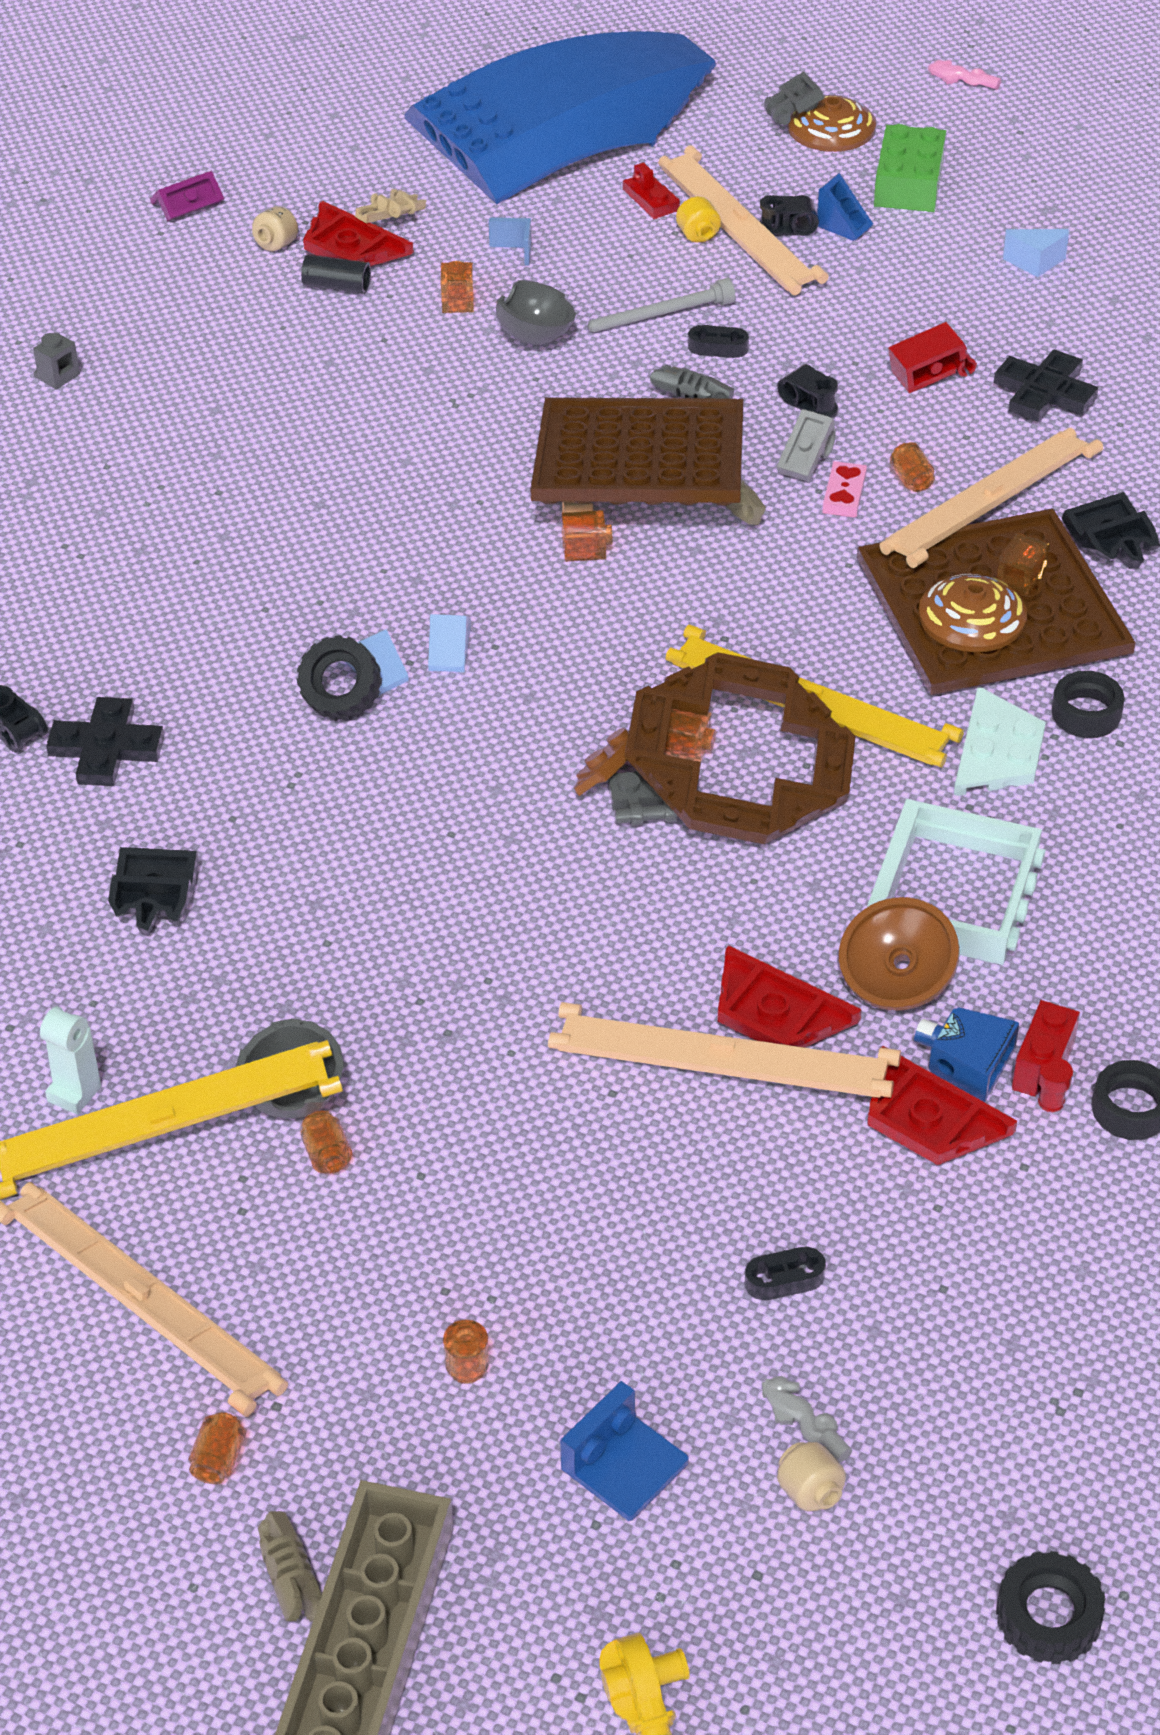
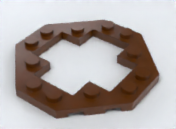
[624,652,856,845]

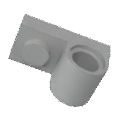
[776,409,836,482]

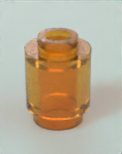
[890,442,935,492]
[300,1111,352,1174]
[443,1320,489,1384]
[189,1412,246,1485]

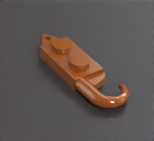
[574,728,629,796]

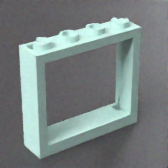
[867,799,1046,965]

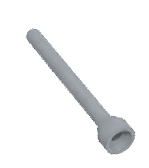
[588,278,736,332]

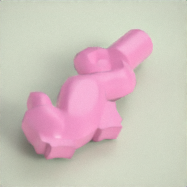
[928,60,1001,90]

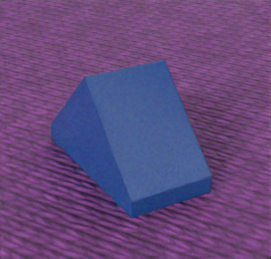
[817,173,873,241]

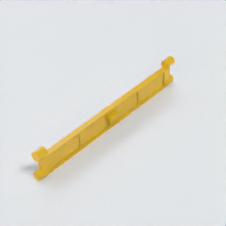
[665,624,964,768]
[0,1040,343,1200]

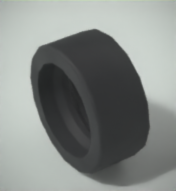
[1052,671,1125,738]
[1091,1060,1160,1140]

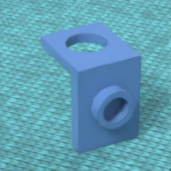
[489,217,532,266]

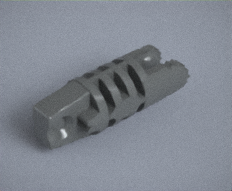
[649,365,734,399]

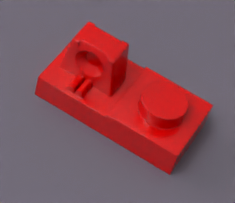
[623,162,680,219]

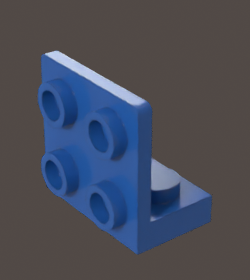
[560,1380,689,1521]

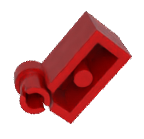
[888,322,977,394]
[1011,1000,1080,1112]

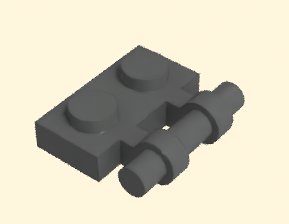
[764,71,825,125]
[608,771,679,827]

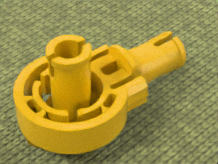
[599,1632,690,1735]

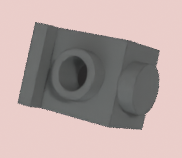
[33,333,80,390]

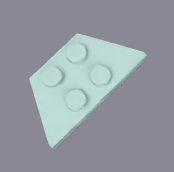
[954,688,1046,796]

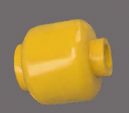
[676,196,721,243]

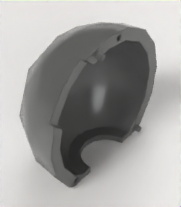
[496,280,577,346]
[236,1019,344,1118]

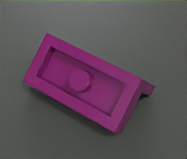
[149,170,225,222]

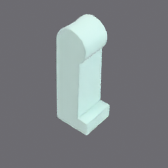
[40,1006,102,1115]

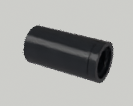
[301,254,371,294]

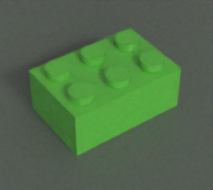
[874,124,946,212]

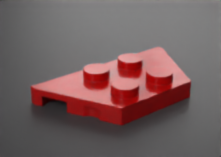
[303,201,414,266]
[717,945,862,1048]
[867,1046,1018,1165]

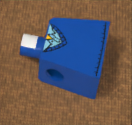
[914,1007,1019,1102]

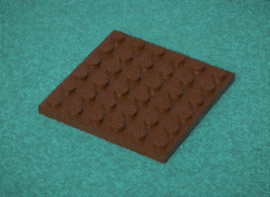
[530,397,744,506]
[857,508,1136,695]

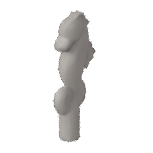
[762,1376,852,1462]

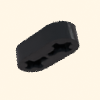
[688,325,749,358]
[744,1247,826,1300]

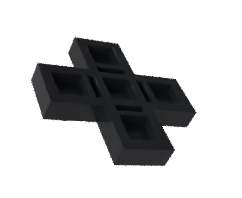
[994,349,1099,422]
[46,697,164,786]

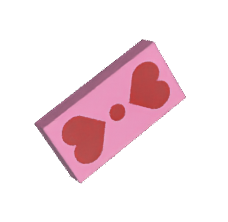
[822,461,867,518]

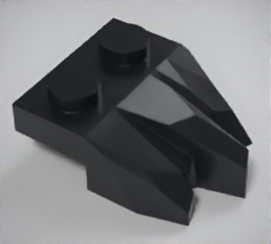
[1061,492,1160,569]
[108,847,199,936]

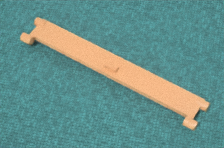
[658,145,829,295]
[879,428,1103,568]
[548,1002,901,1098]
[0,1182,288,1417]

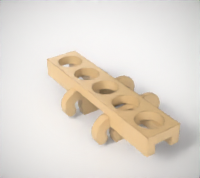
[355,189,426,223]

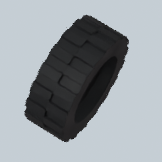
[296,635,382,721]
[996,1551,1106,1664]

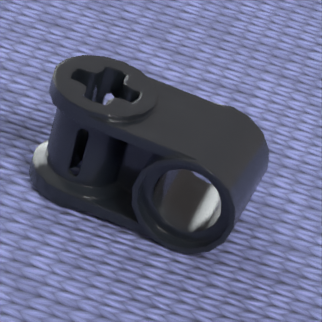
[759,195,819,237]
[777,364,838,418]
[0,685,48,753]

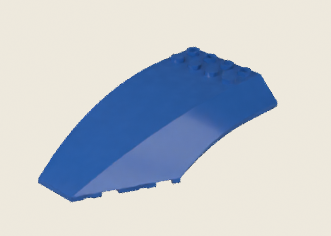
[404,31,716,204]

